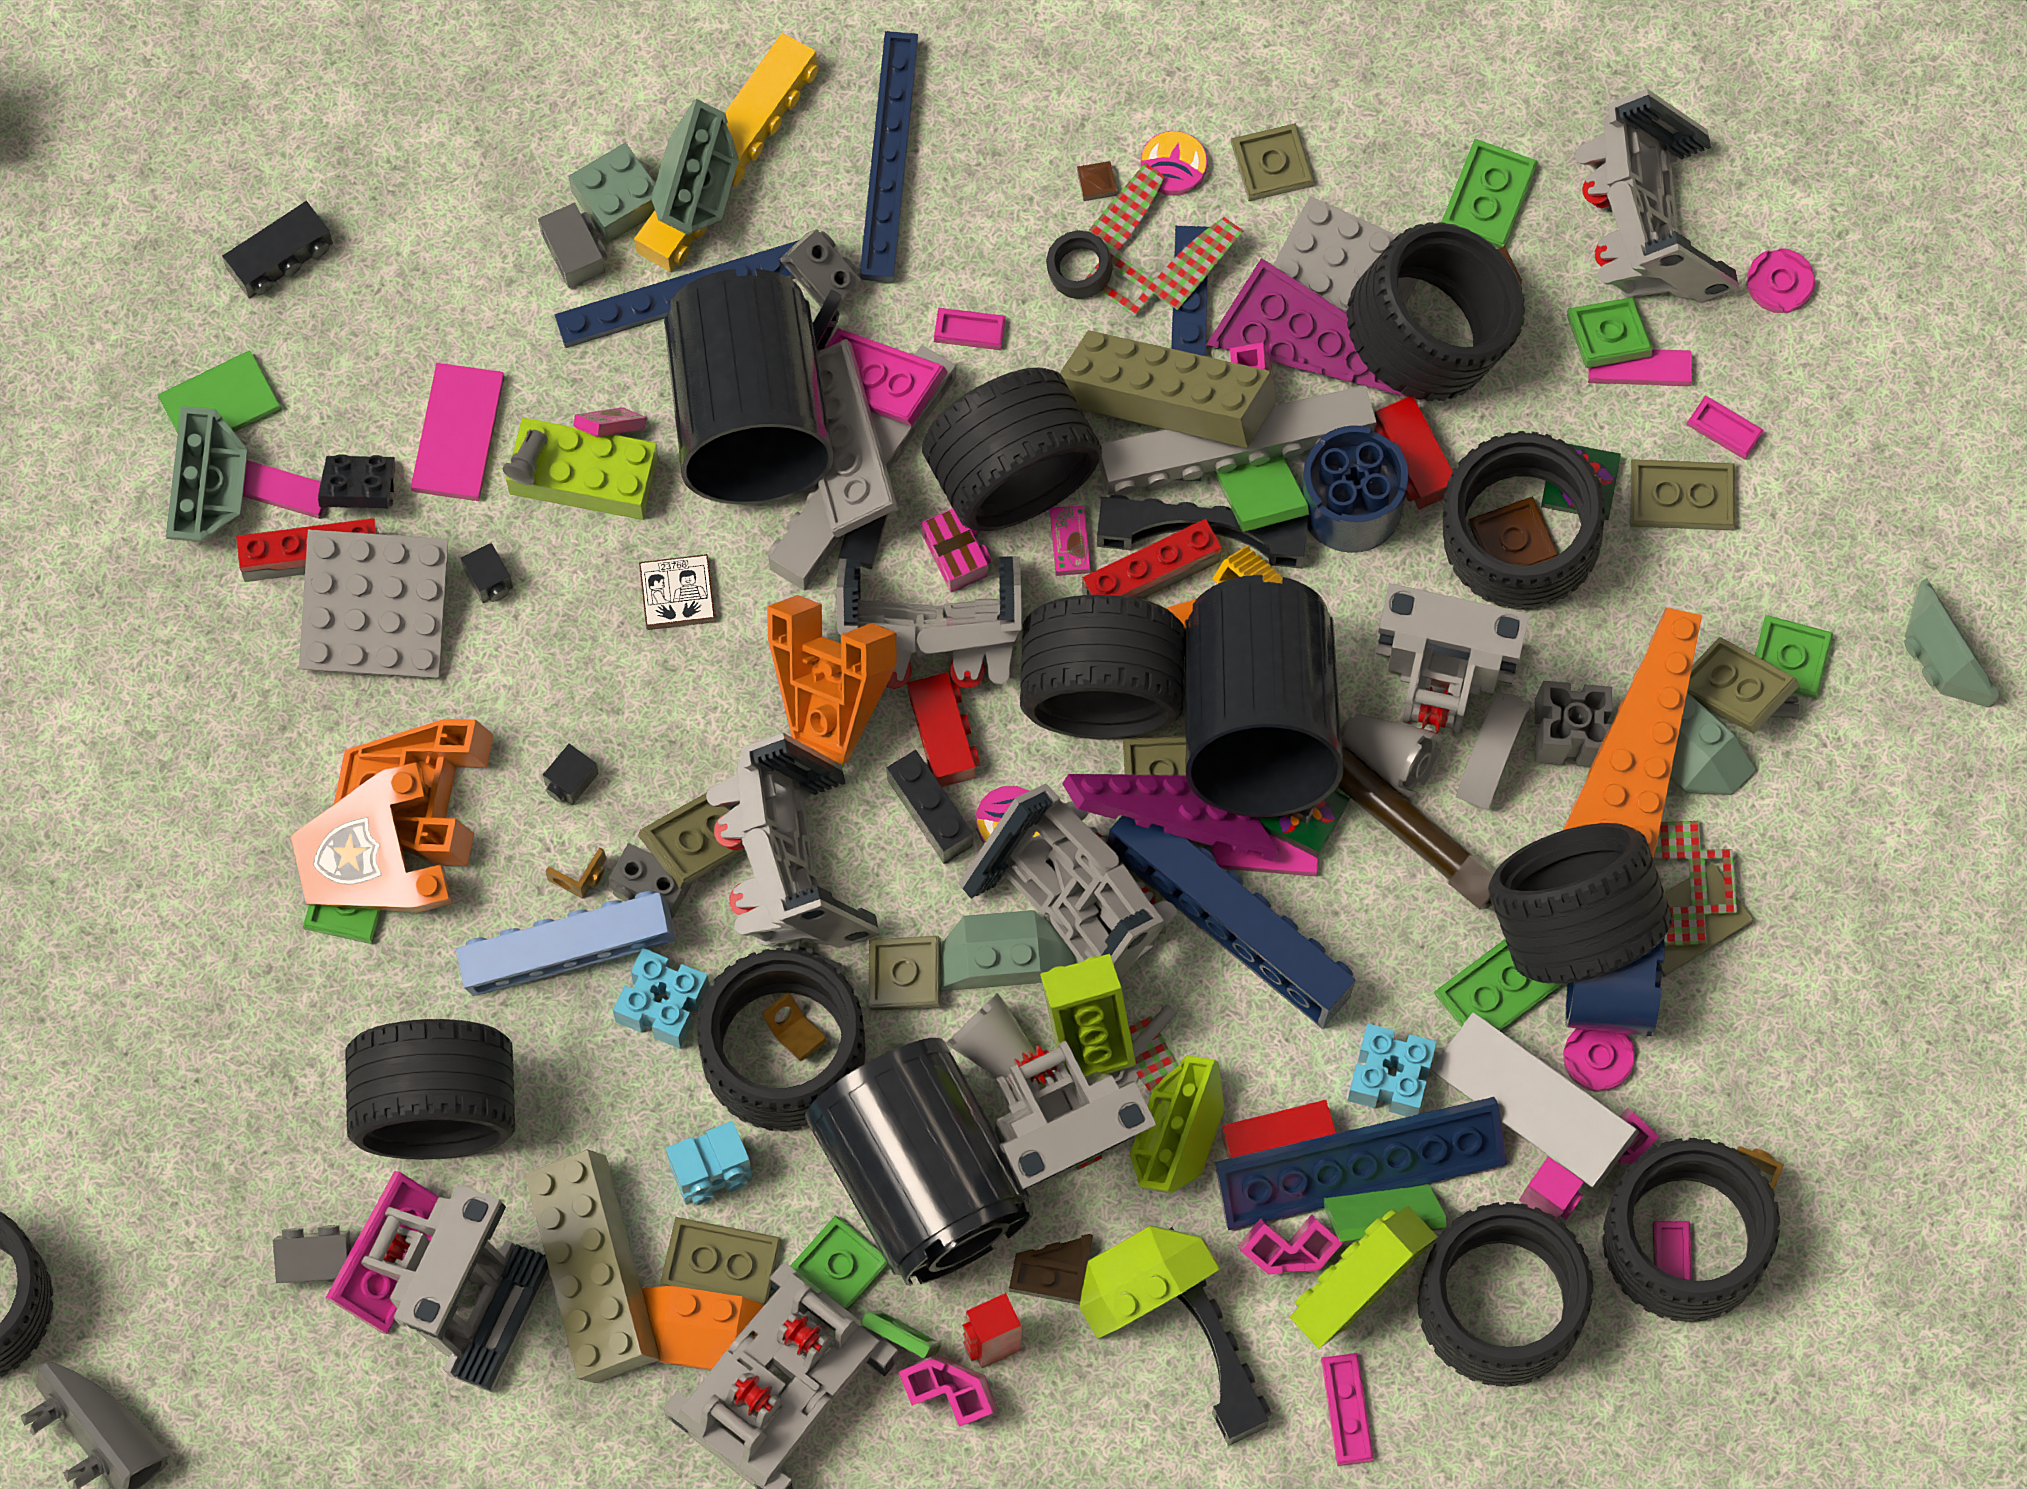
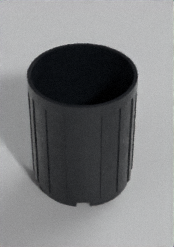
[664,269,834,505]
[1184,575,1343,817]
[805,1038,1033,1286]

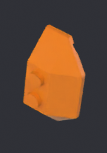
[641,1286,764,1371]

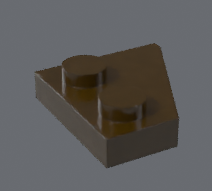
[1009,1234,1093,1305]

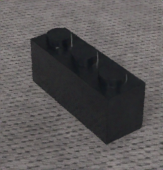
[222,200,333,299]
[886,750,973,864]

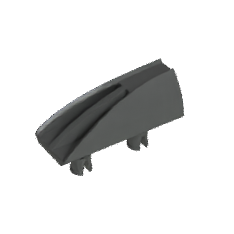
[21,1362,170,1489]

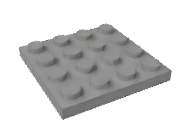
[1273,196,1419,312]
[299,530,448,678]

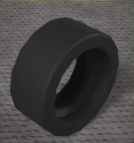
[1046,230,1113,299]

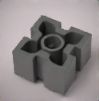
[1535,680,1613,767]

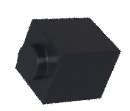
[461,542,513,603]
[543,743,599,806]

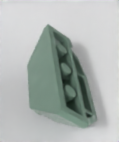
[651,99,739,235]
[166,406,248,542]
[1904,578,2000,708]
[1670,693,1756,795]
[940,910,1074,991]

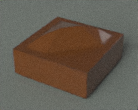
[1077,161,1117,201]

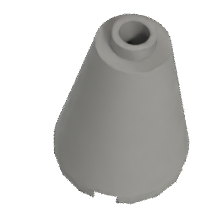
[1341,714,1442,797]
[947,993,1040,1082]

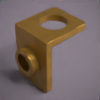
[545,847,606,899]
[762,993,827,1061]
[1737,1146,1784,1191]

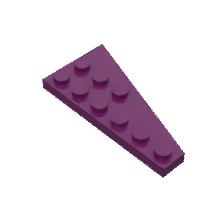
[1206,258,1409,397]
[1062,774,1279,861]

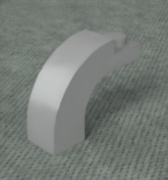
[1455,692,1531,810]

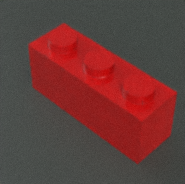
[1374,396,1453,510]
[907,672,980,787]
[1221,1100,1336,1159]
[962,1293,1021,1368]

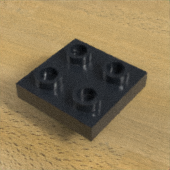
[318,454,395,509]

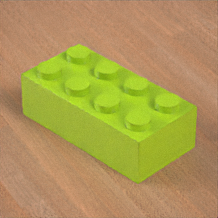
[506,417,659,520]
[1040,954,1136,1077]
[1289,1206,1438,1349]

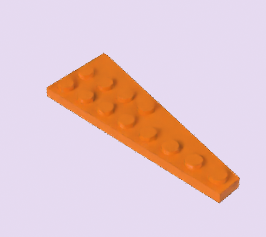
[1562,608,1702,860]

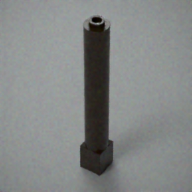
[1337,746,1496,910]

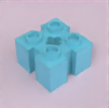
[613,948,709,1049]
[1347,1023,1437,1117]
[666,1121,752,1205]

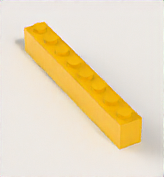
[634,33,819,272]

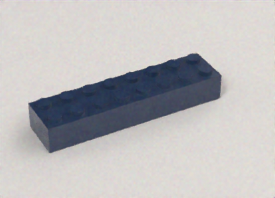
[1107,816,1356,1029]

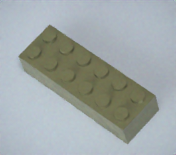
[1059,330,1277,448]
[525,1149,660,1383]

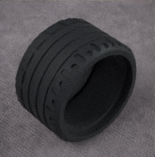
[1346,222,1525,401]
[922,367,1102,531]
[1443,431,1605,609]
[1020,595,1185,739]
[1488,823,1672,984]
[697,948,866,1131]
[345,1019,515,1160]
[1602,1138,1780,1322]
[1417,1202,1594,1386]
[0,1211,54,1377]

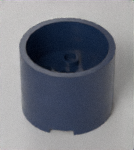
[1301,425,1408,553]
[1565,937,1665,1036]

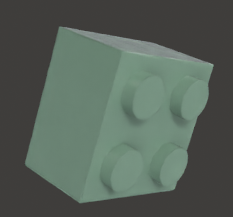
[569,142,655,243]

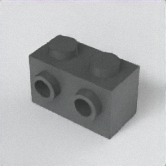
[538,203,608,288]
[779,229,861,307]
[608,842,693,918]
[272,1225,351,1283]

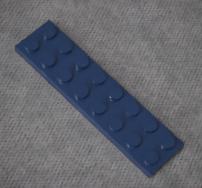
[1215,1097,1507,1230]

